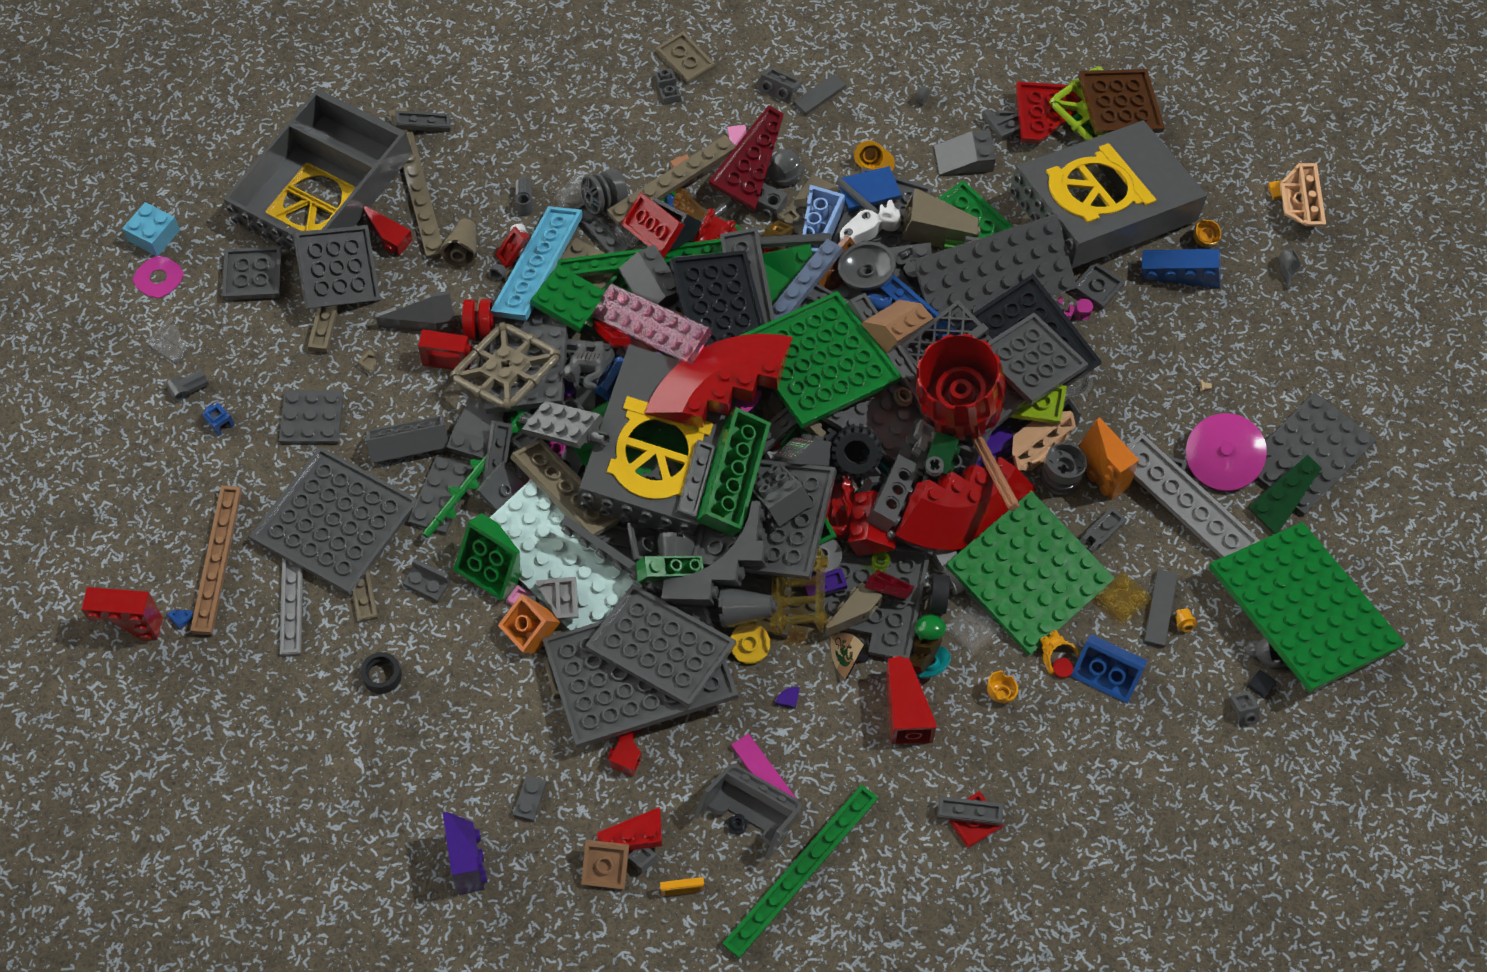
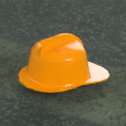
[854,140,895,171]

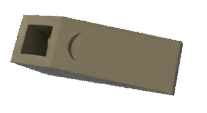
[824,582,882,637]

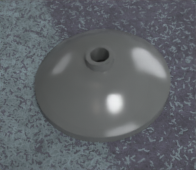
[838,242,896,290]

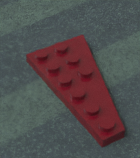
[708,105,784,211]

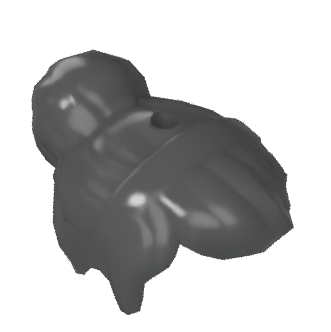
[1246,637,1287,669]

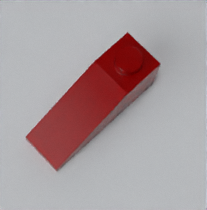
[363,205,413,256]

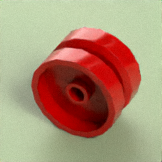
[462,299,495,341]

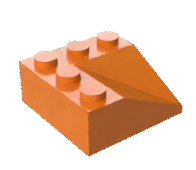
[1078,417,1139,500]

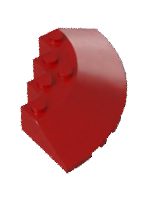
[645,334,793,428]
[895,457,1036,551]

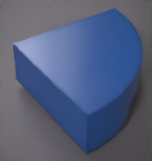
[166,610,194,629]

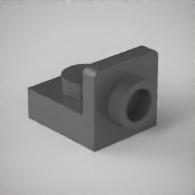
[1230,691,1260,727]

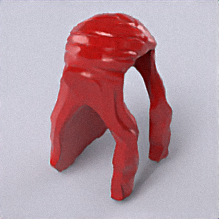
[692,208,738,242]
[826,474,855,540]

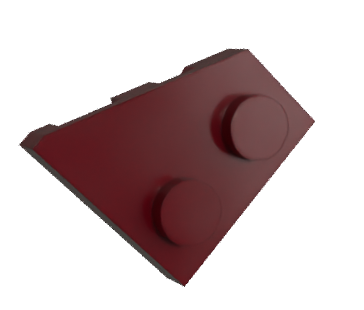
[865,569,915,599]

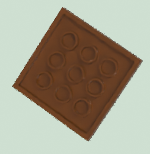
[1078,69,1165,135]

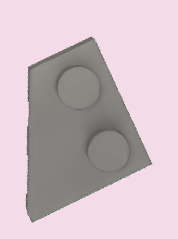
[536,577,579,620]

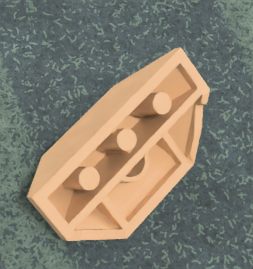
[1280,163,1326,226]
[1012,411,1076,471]

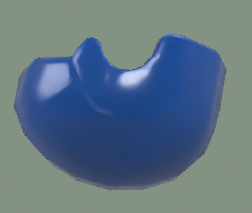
[867,293,893,312]

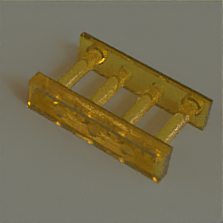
[770,548,829,635]

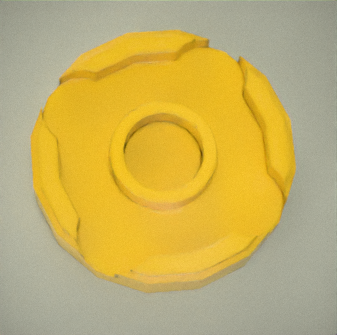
[730,623,770,664]

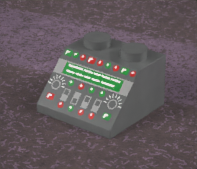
[774,434,831,466]

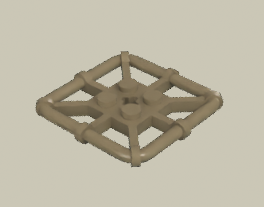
[450,322,561,410]

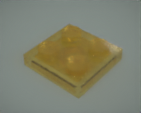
[1094,571,1152,626]

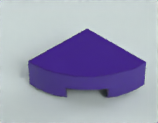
[775,687,800,709]

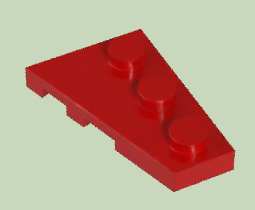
[597,807,663,851]

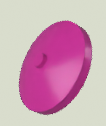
[1186,413,1267,492]

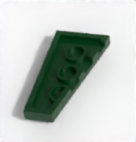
[1248,455,1322,534]

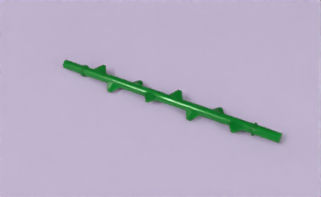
[422,409,532,538]

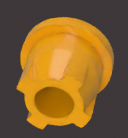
[1175,608,1197,632]

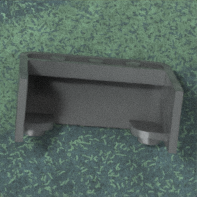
[694,765,802,860]

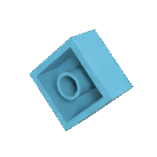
[122,202,180,256]

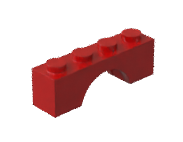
[608,729,642,777]

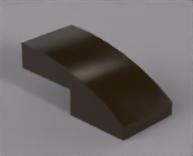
[909,637,942,673]

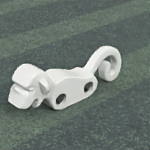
[840,200,901,244]

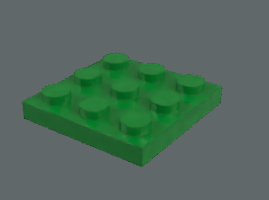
[529,264,607,332]

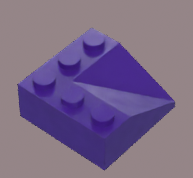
[442,812,488,895]

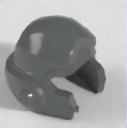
[767,148,806,186]

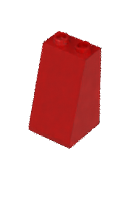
[885,656,937,744]

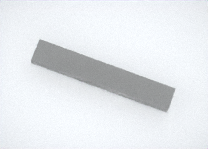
[280,558,303,657]

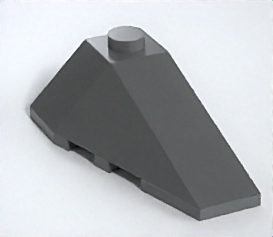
[375,291,457,333]

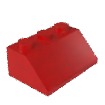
[848,491,899,556]

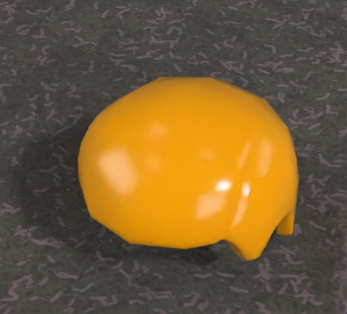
[1193,219,1221,248]
[987,671,1018,704]

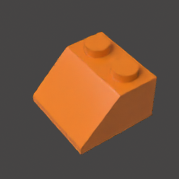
[498,594,560,654]

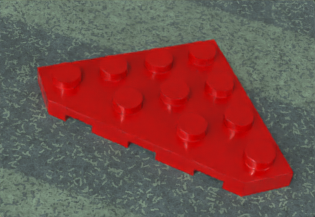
[1015,81,1082,144]

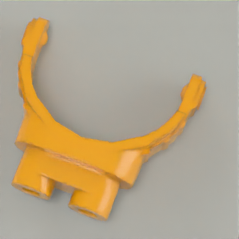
[1040,630,1081,674]

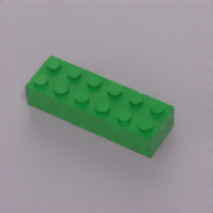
[696,407,771,537]

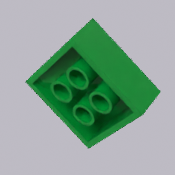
[763,244,813,306]
[453,513,521,601]

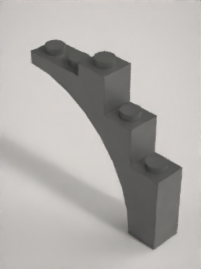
[662,501,771,606]

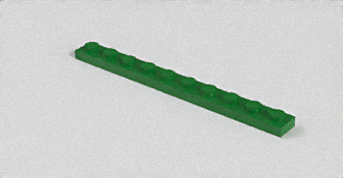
[557,239,723,277]
[722,785,878,959]

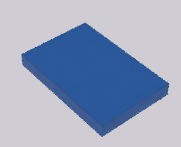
[837,166,901,212]

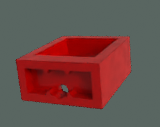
[418,329,474,371]

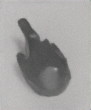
[1278,248,1301,290]

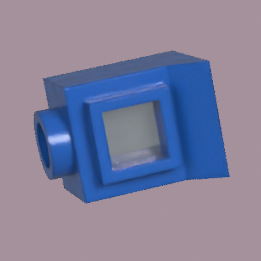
[202,403,235,436]

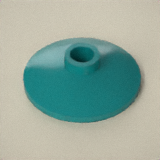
[915,646,951,679]

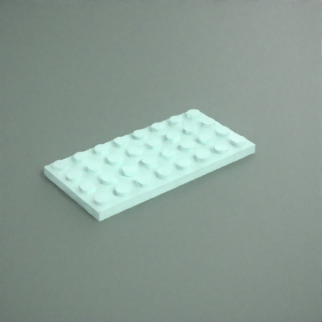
[490,480,643,630]

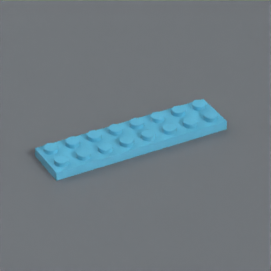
[490,206,583,321]

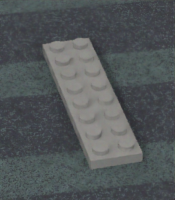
[1127,433,1260,558]

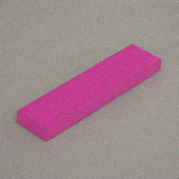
[731,733,796,798]

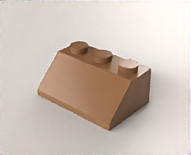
[862,300,933,354]

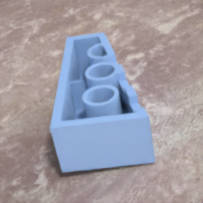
[802,185,845,255]

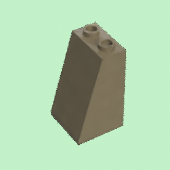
[901,189,980,248]

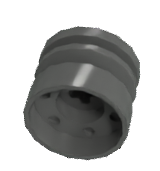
[581,169,628,214]
[1040,443,1087,496]

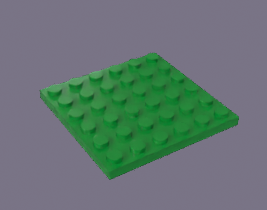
[739,291,902,428]
[945,491,1115,656]

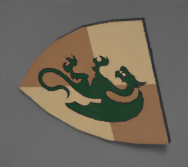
[831,633,869,680]

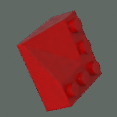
[81,587,163,641]

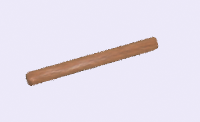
[969,434,1019,511]

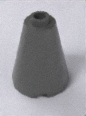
[657,532,697,556]
[719,587,777,628]

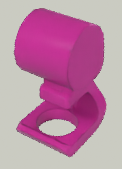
[1058,297,1093,320]

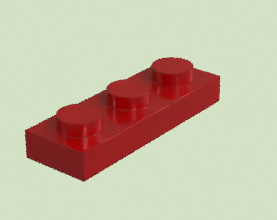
[592,321,631,348]

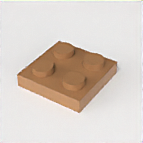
[581,840,629,889]

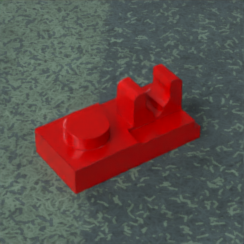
[495,227,530,267]

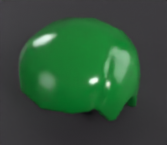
[915,614,946,640]

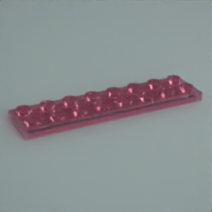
[592,284,713,365]

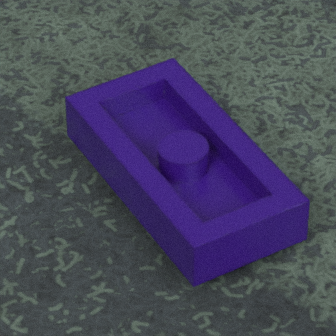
[802,568,848,600]

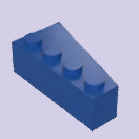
[1141,249,1221,288]

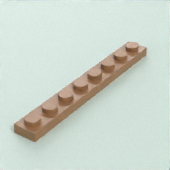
[190,485,242,635]

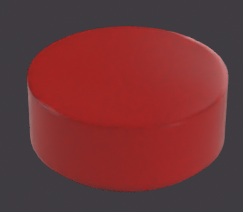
[1052,658,1074,679]

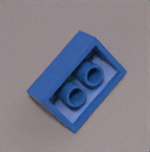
[1070,634,1148,704]

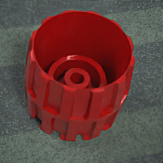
[916,334,1005,441]

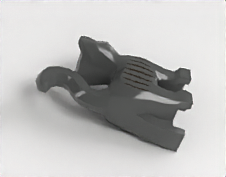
[560,341,615,390]

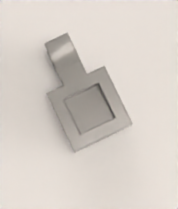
[911,420,936,457]

